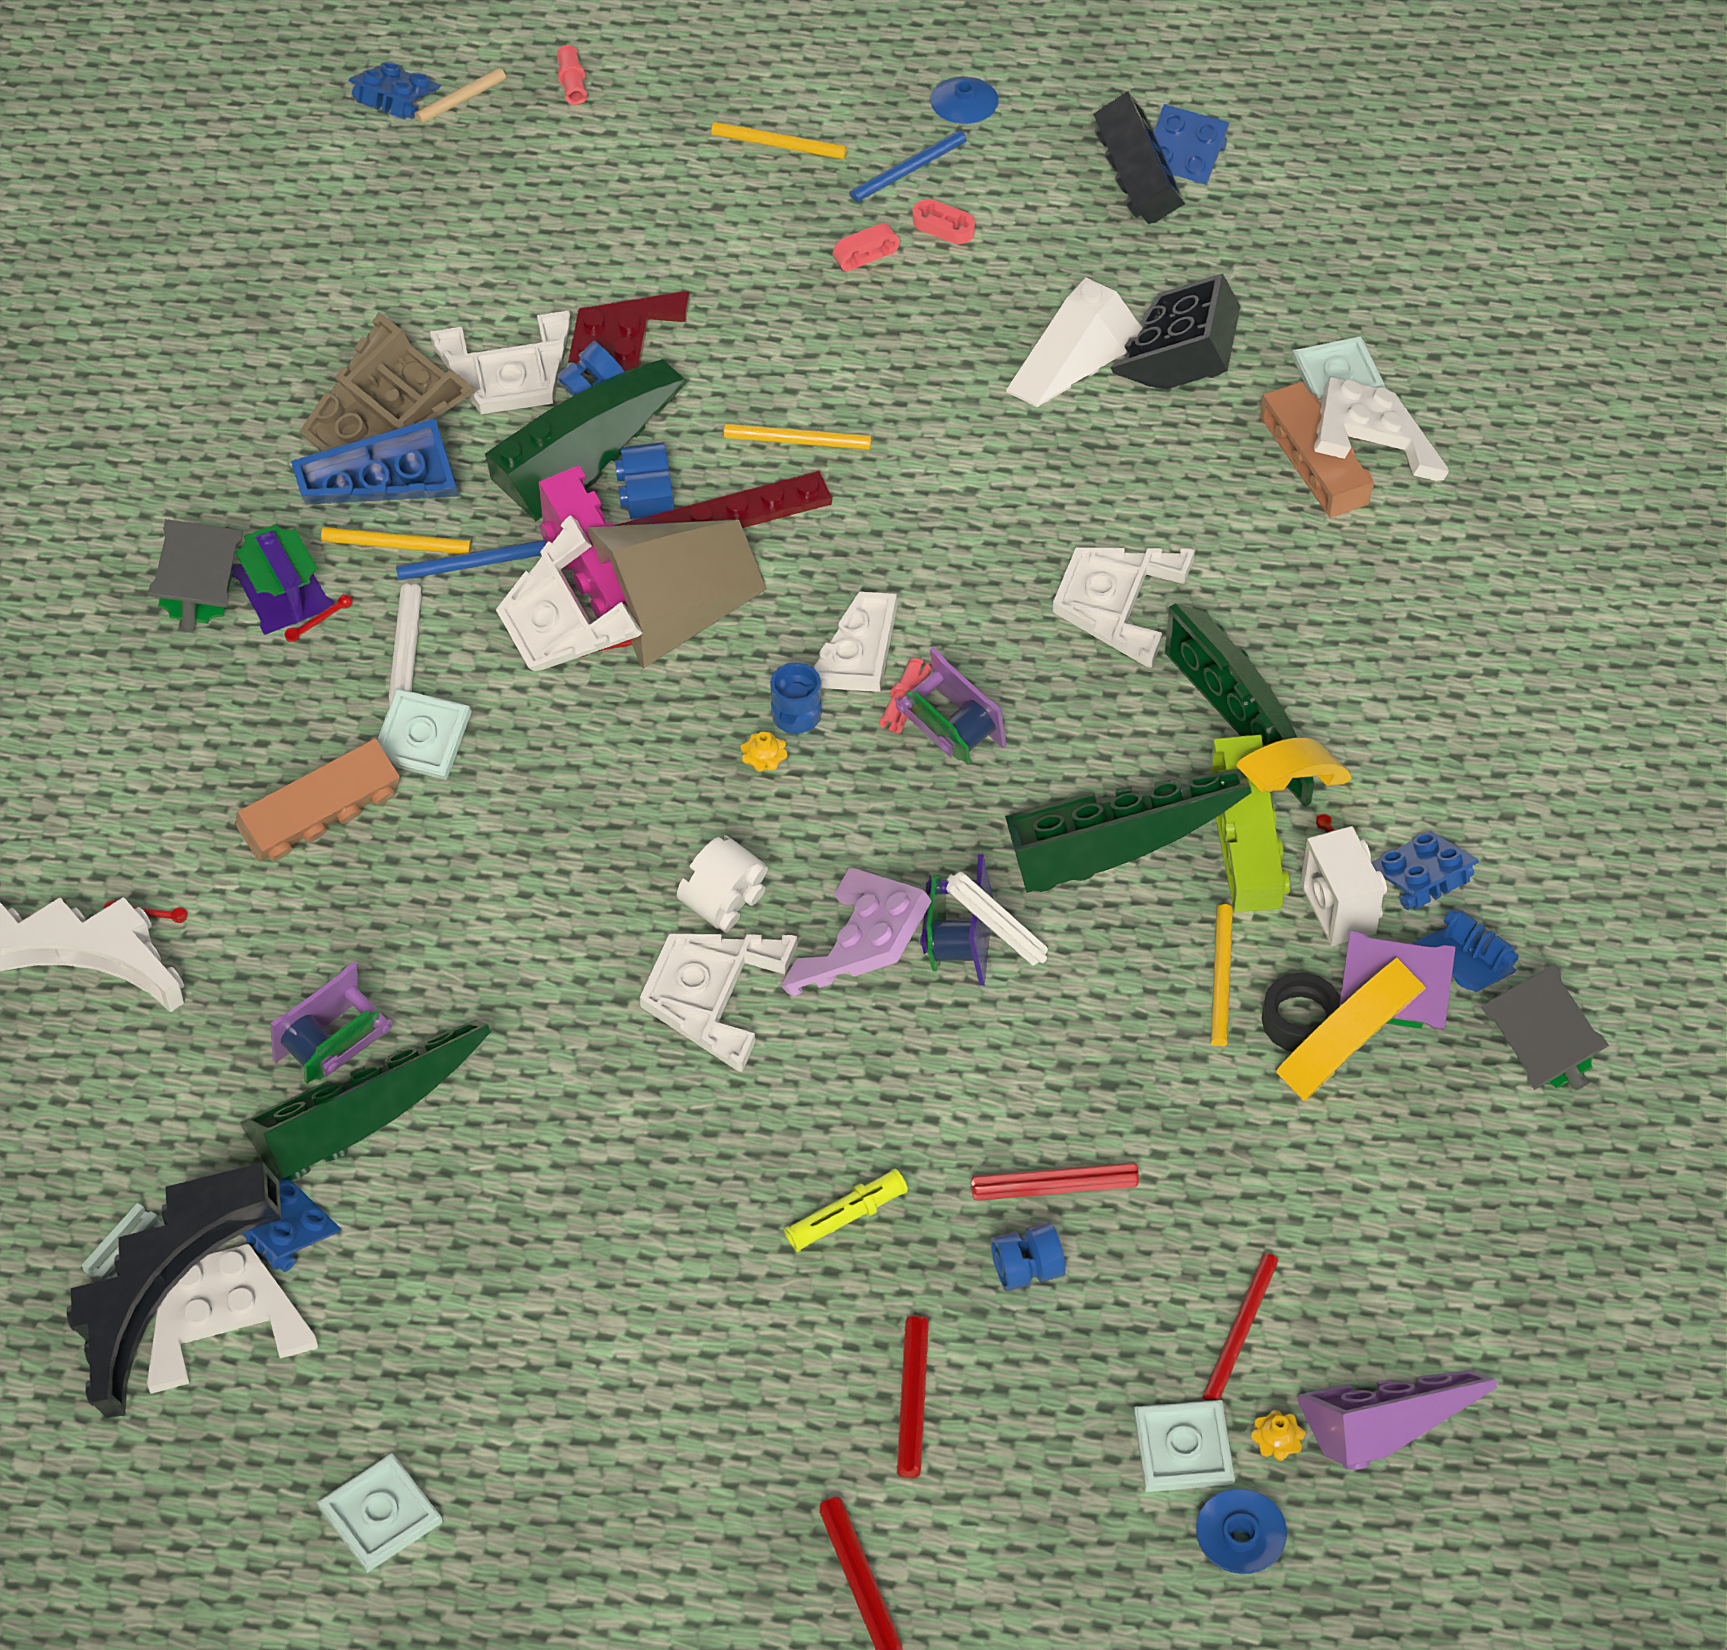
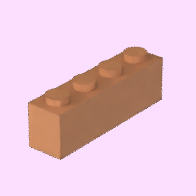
[1260,381,1374,518]
[235,738,400,862]

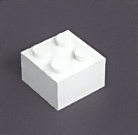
[1300,826,1387,946]

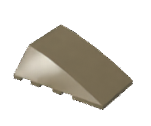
[299,312,476,452]
[587,520,766,669]

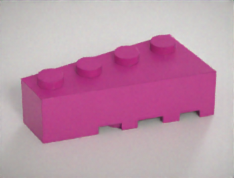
[539,465,629,619]

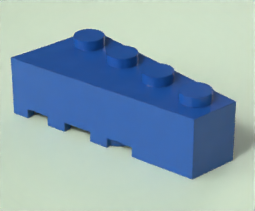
[291,418,459,505]

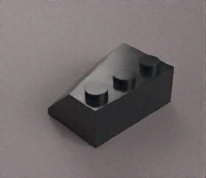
[1111,273,1241,389]

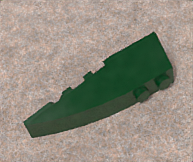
[485,359,686,521]
[1165,603,1314,807]
[1005,769,1252,893]
[240,1020,491,1180]

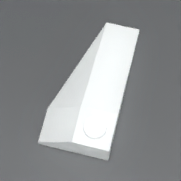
[1006,277,1142,407]

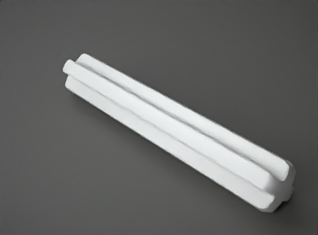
[389,583,422,706]
[946,872,1048,966]

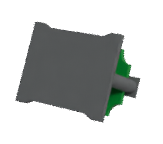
[148,519,243,633]
[1481,963,1609,1091]

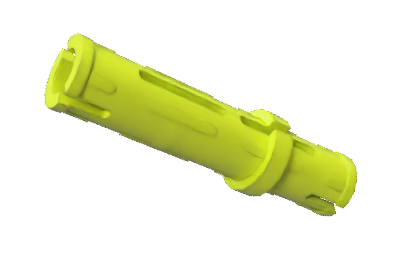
[784,1168,908,1253]

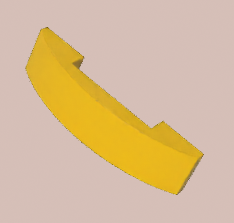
[1236,738,1352,792]
[1275,958,1426,1102]

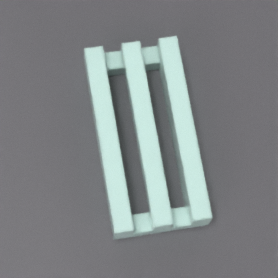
[82,1203,165,1281]

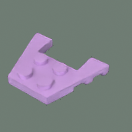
[781,868,932,996]

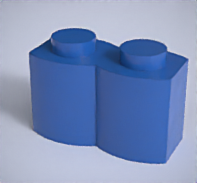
[615,442,674,519]

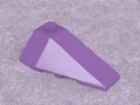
[1298,1370,1497,1470]

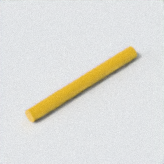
[711,122,848,159]
[724,424,872,450]
[321,527,472,554]
[1211,904,1233,1046]

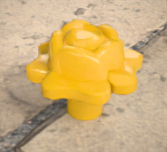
[740,732,788,772]
[1251,1410,1306,1461]

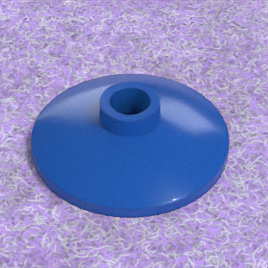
[930,76,999,124]
[1196,1489,1287,1574]

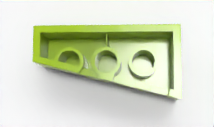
[1210,735,1290,913]

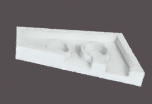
[813,592,898,692]

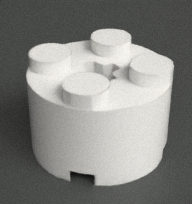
[677,835,768,933]

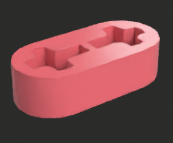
[912,199,975,244]
[832,224,900,272]

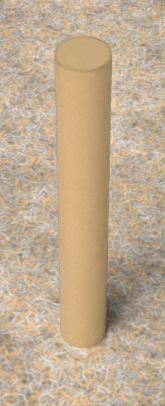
[414,68,506,124]

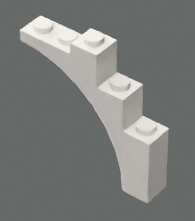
[0,897,184,1012]

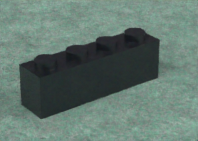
[1093,91,1186,224]

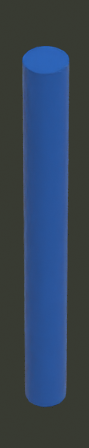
[849,130,966,203]
[396,540,546,581]

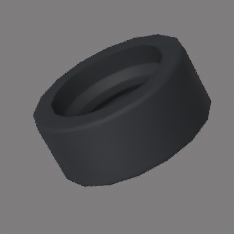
[1261,972,1340,1052]

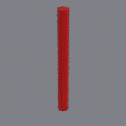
[1202,1253,1279,1401]

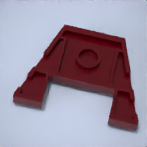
[568,291,690,401]

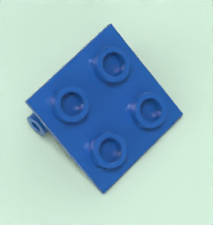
[348,62,442,120]
[1154,104,1230,184]
[1371,831,1479,910]
[1412,909,1519,993]
[242,1178,341,1272]

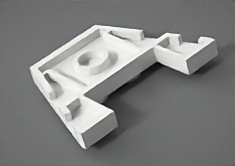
[430,311,571,415]
[1314,377,1449,481]
[496,515,643,671]
[1052,547,1195,668]
[640,934,798,1072]
[147,1244,318,1394]

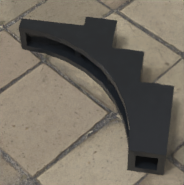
[67,1162,281,1418]

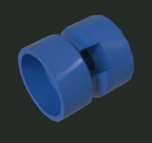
[556,341,624,396]
[770,662,822,734]
[991,1222,1066,1292]

